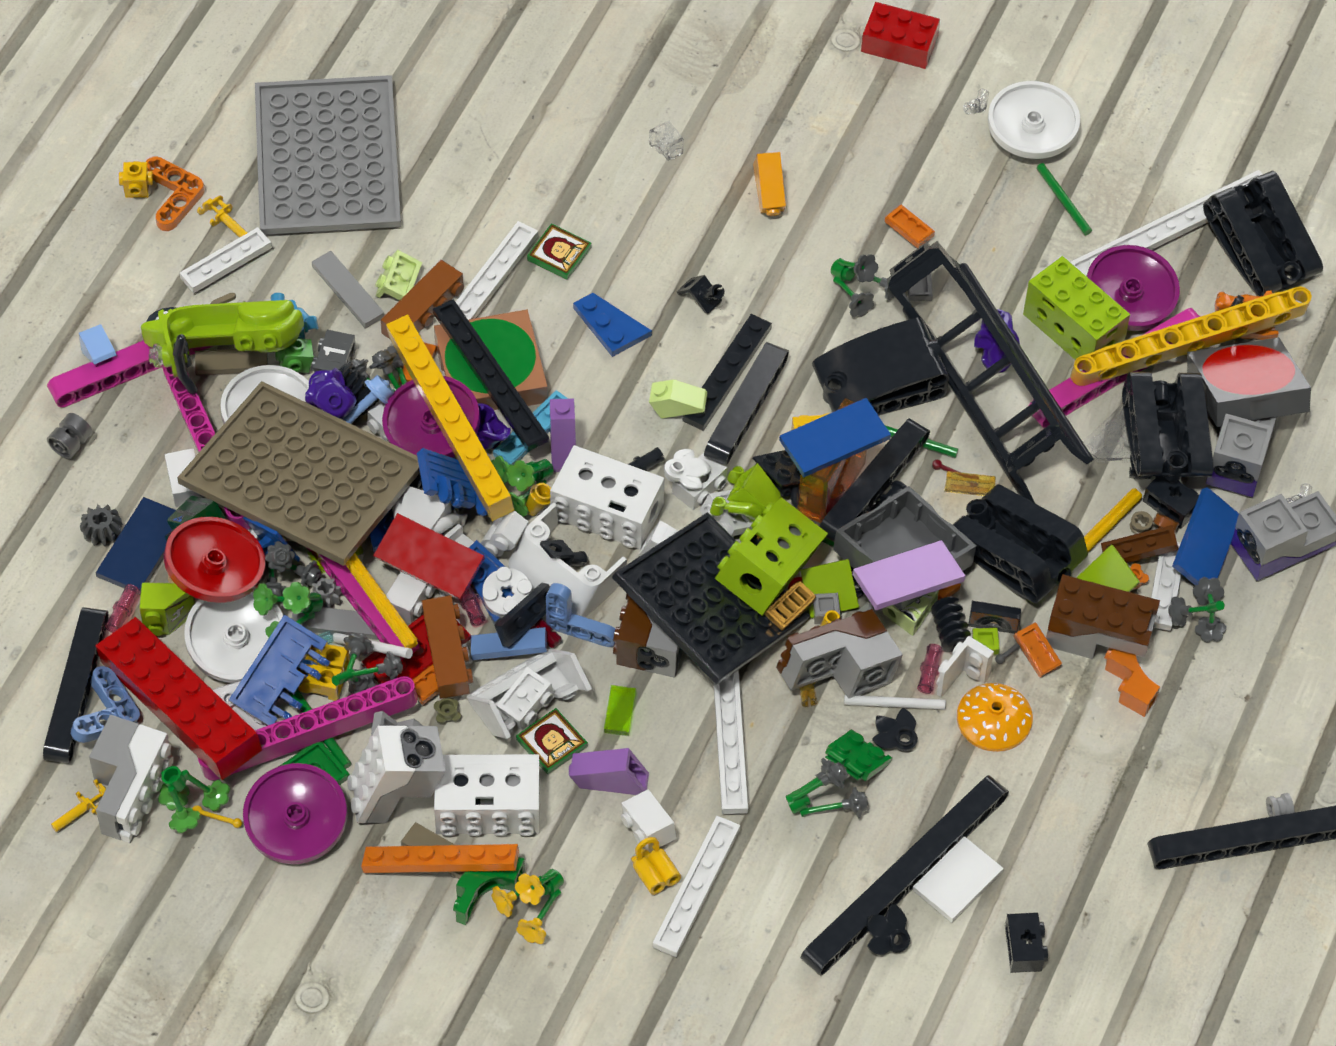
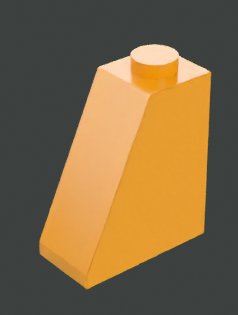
[753,152,786,216]

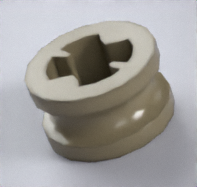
[1130,511,1153,534]

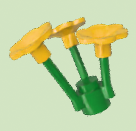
[491,869,564,944]

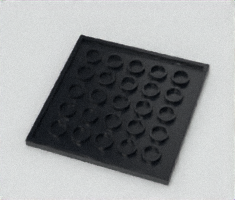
[612,512,810,685]

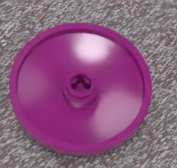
[1086,245,1180,331]
[382,376,480,458]
[243,763,347,864]

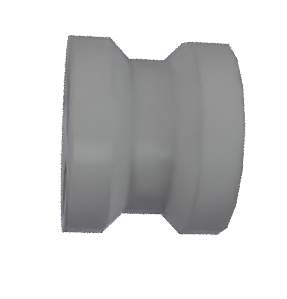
[1266,793,1295,817]

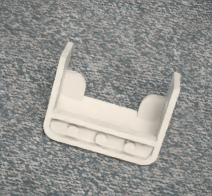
[508,502,627,618]
[467,649,592,739]

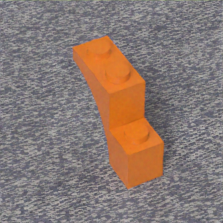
[1104,648,1160,717]

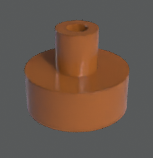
[1153,513,1179,531]

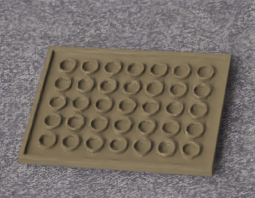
[177,381,420,566]

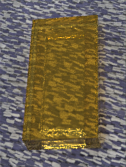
[944,471,996,496]

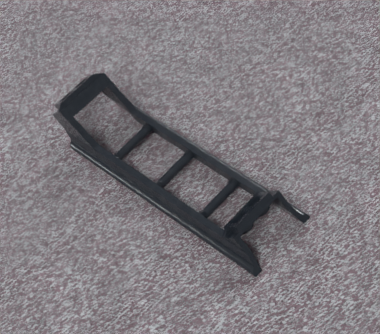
[886,241,1094,503]

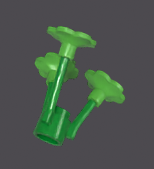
[491,456,554,517]
[253,582,323,639]
[158,766,230,833]

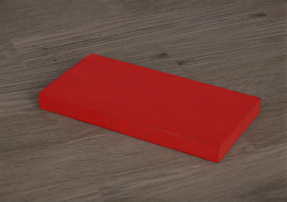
[373,513,485,601]
[361,615,471,684]

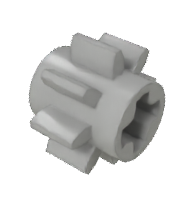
[311,577,341,608]

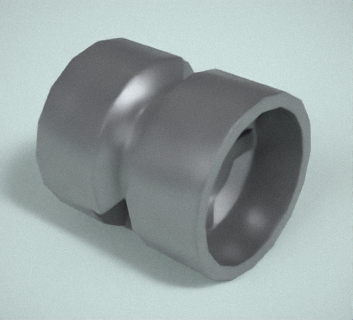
[47,413,93,459]

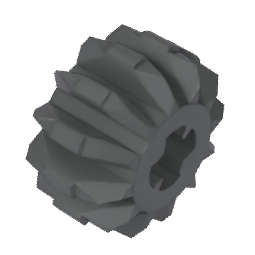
[80,503,123,546]

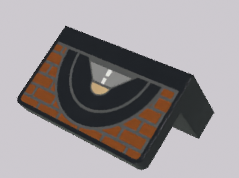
[968,600,1021,634]

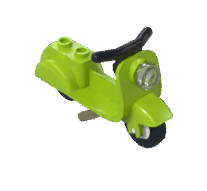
[141,293,304,395]

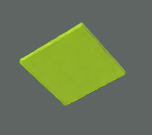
[1077,545,1140,592]
[800,559,859,618]

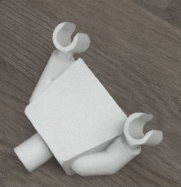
[392,486,468,534]

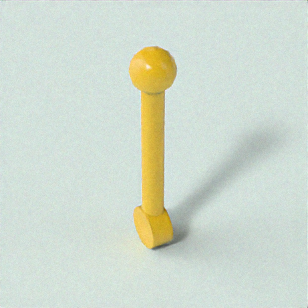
[192,805,242,828]

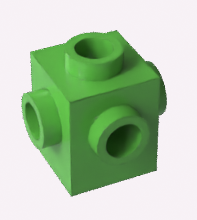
[275,338,314,373]

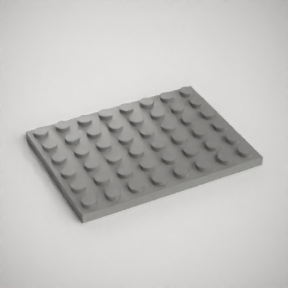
[255,75,401,235]

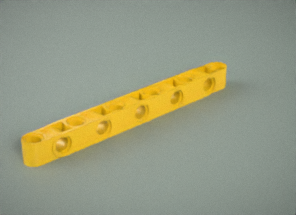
[1070,286,1312,386]

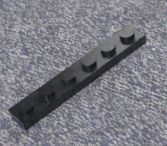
[682,314,772,431]

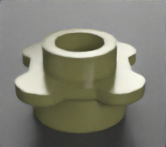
[434,698,461,724]

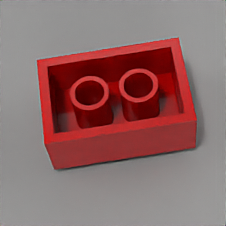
[861,2,940,69]

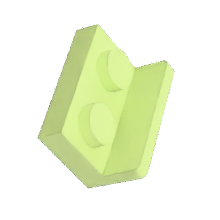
[375,249,422,300]

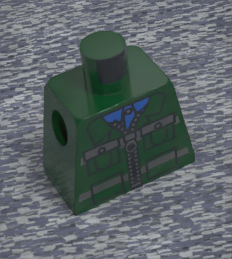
[165,496,226,541]

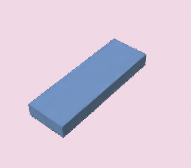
[471,627,547,660]

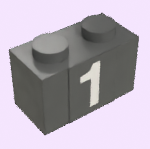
[311,329,356,373]

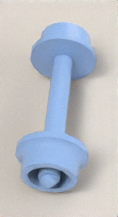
[342,375,395,424]

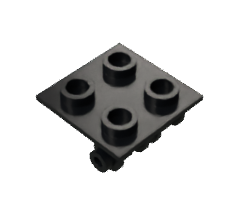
[752,450,818,497]

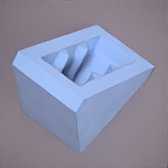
[79,324,116,364]

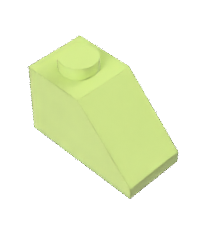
[649,379,707,419]

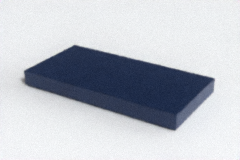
[95,497,176,595]

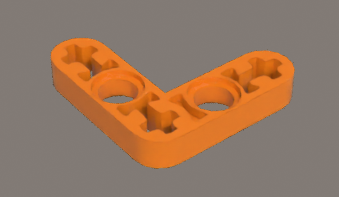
[146,156,204,231]

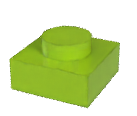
[972,628,1000,655]

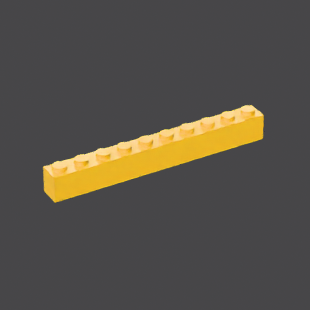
[386,315,514,521]

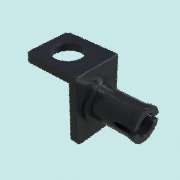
[677,275,725,314]
[540,540,588,567]

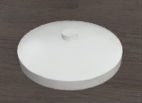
[988,81,1080,159]
[221,365,309,424]
[185,591,283,683]

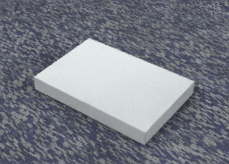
[913,836,1004,923]

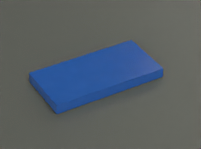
[779,398,891,477]
[1172,487,1239,585]

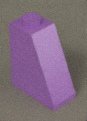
[550,398,576,472]
[569,748,649,795]

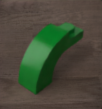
[453,857,525,925]

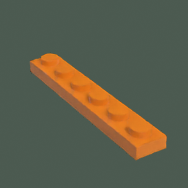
[361,844,519,873]

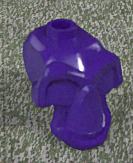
[974,309,1020,372]
[305,368,356,419]
[477,403,511,450]

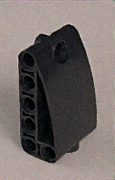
[1203,170,1323,296]
[812,318,949,415]
[1122,372,1214,481]
[953,484,1088,603]

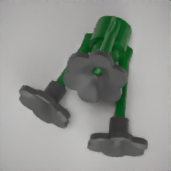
[831,254,895,317]

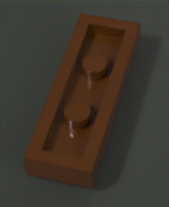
[1101,525,1179,563]

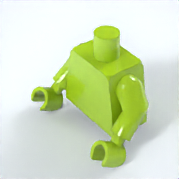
[710,463,781,522]

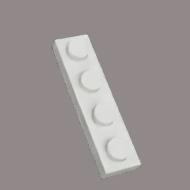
[180,227,272,293]
[1151,542,1181,631]

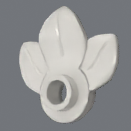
[664,449,711,489]

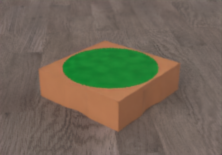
[434,309,547,410]

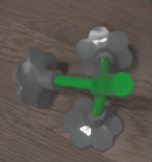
[1168,577,1226,642]

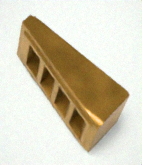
[764,581,816,630]

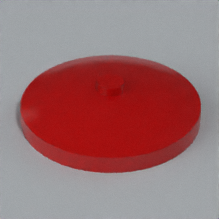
[164,517,265,603]

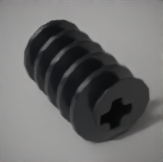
[338,361,379,415]
[931,597,971,652]

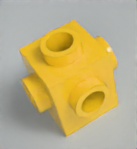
[119,161,153,198]

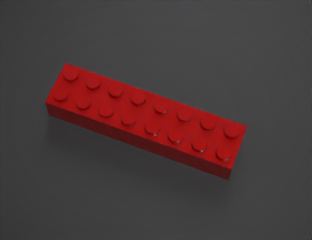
[95,616,262,780]

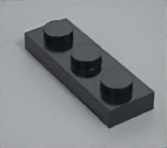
[494,583,550,647]

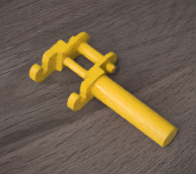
[197,195,248,238]
[51,779,106,832]

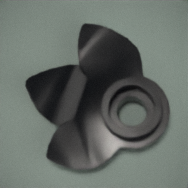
[872,708,918,751]
[866,904,910,955]

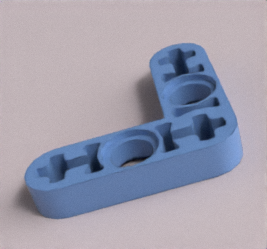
[546,583,615,647]
[71,666,140,743]

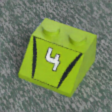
[139,583,196,636]

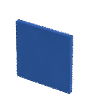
[243,517,300,562]

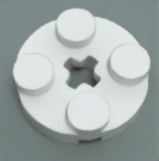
[483,567,532,618]

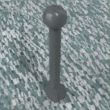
[995,643,1020,664]

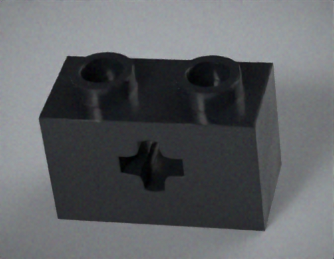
[1143,476,1199,529]
[1004,912,1048,973]

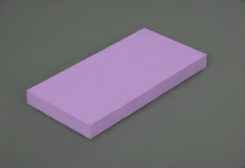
[852,540,965,610]

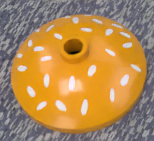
[957,683,1033,752]

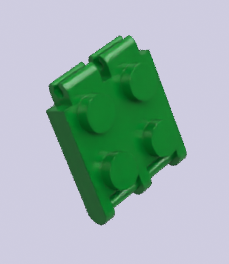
[825,729,893,781]

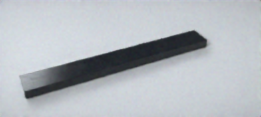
[433,299,549,451]

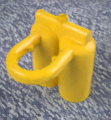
[631,837,681,895]

